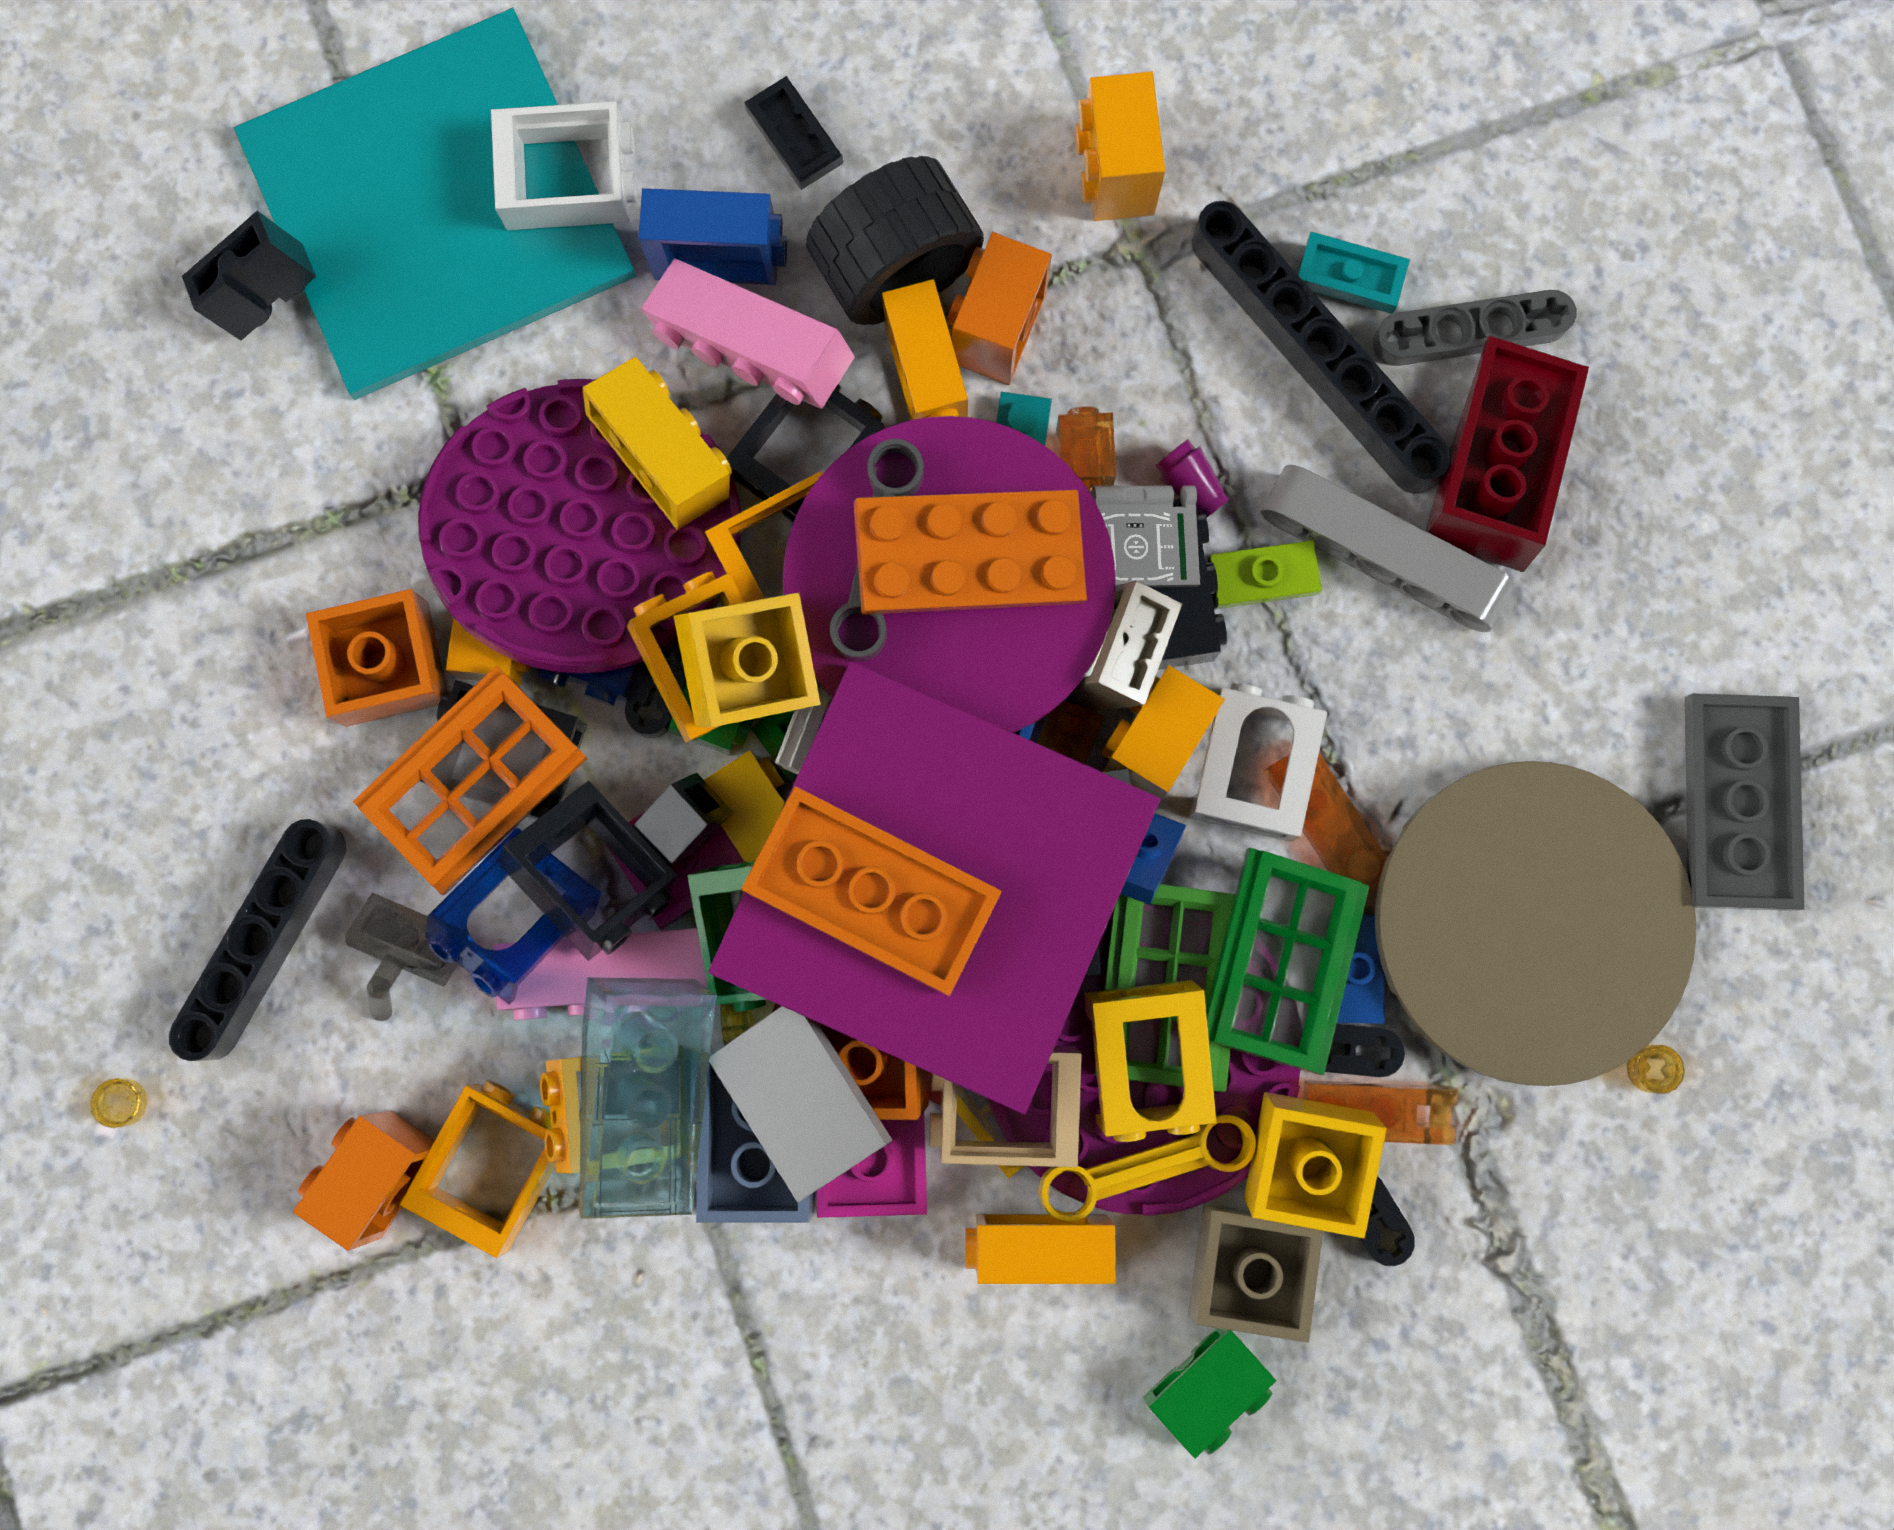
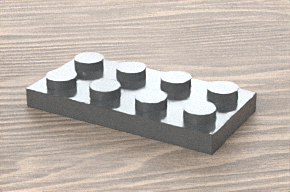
[1685,693,1805,911]

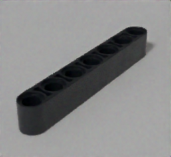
[1192,200,1451,494]

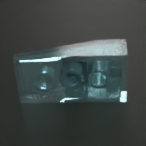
[579,977,717,1219]

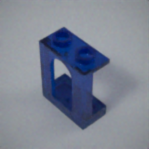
[425,827,601,1005]

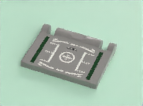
[1090,486,1200,587]

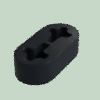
[625,643,687,738]
[1302,1024,1405,1077]
[1355,1175,1415,1266]

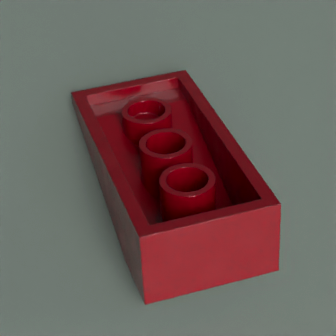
[1425,335,1589,572]

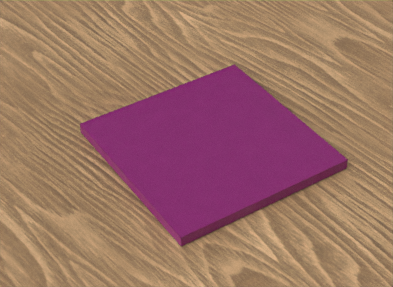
[707,661,1161,1115]

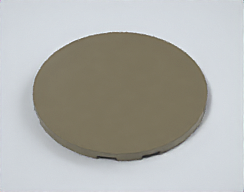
[1375,761,1696,1086]

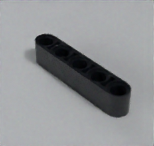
[169,819,347,1061]

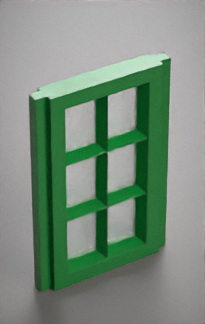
[1206,848,1369,1075]

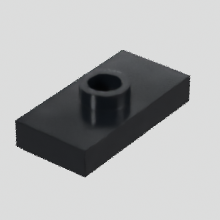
[744,76,843,190]

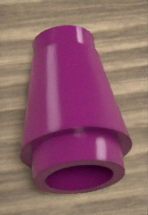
[1155,439,1229,518]

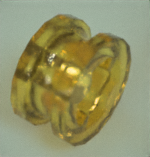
[720,1003,754,1046]
[1627,1045,1685,1094]
[90,1078,148,1128]

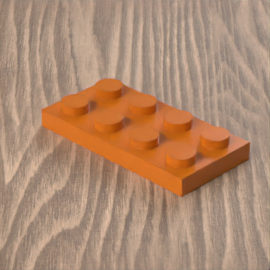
[854,490,1087,615]
[741,786,1002,996]

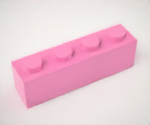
[641,258,855,409]
[494,928,709,1020]

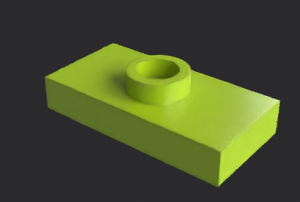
[1208,540,1322,609]

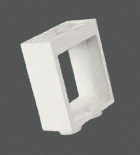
[491,101,637,230]

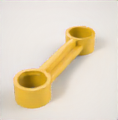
[1038,1115,1256,1222]

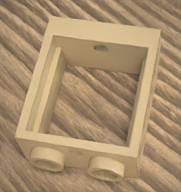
[929,1046,1081,1167]

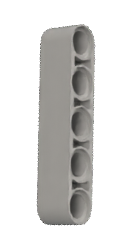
[1261,465,1515,632]

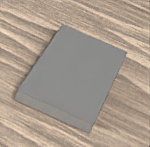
[707,1006,892,1203]

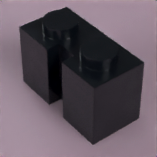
[182,210,316,341]

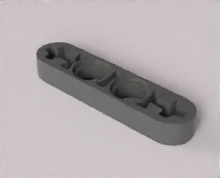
[1373,290,1577,366]

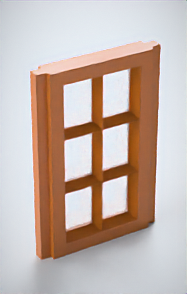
[352,665,588,896]

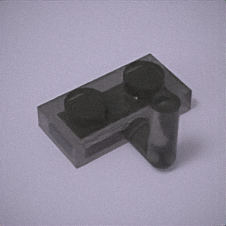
[344,892,470,1021]

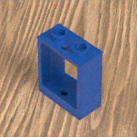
[639,188,787,285]

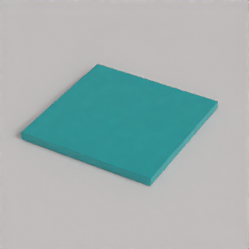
[233,7,637,400]

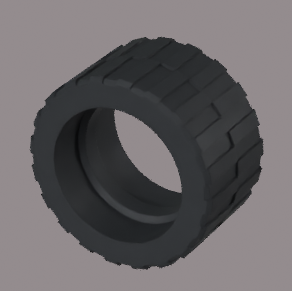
[806,156,984,325]

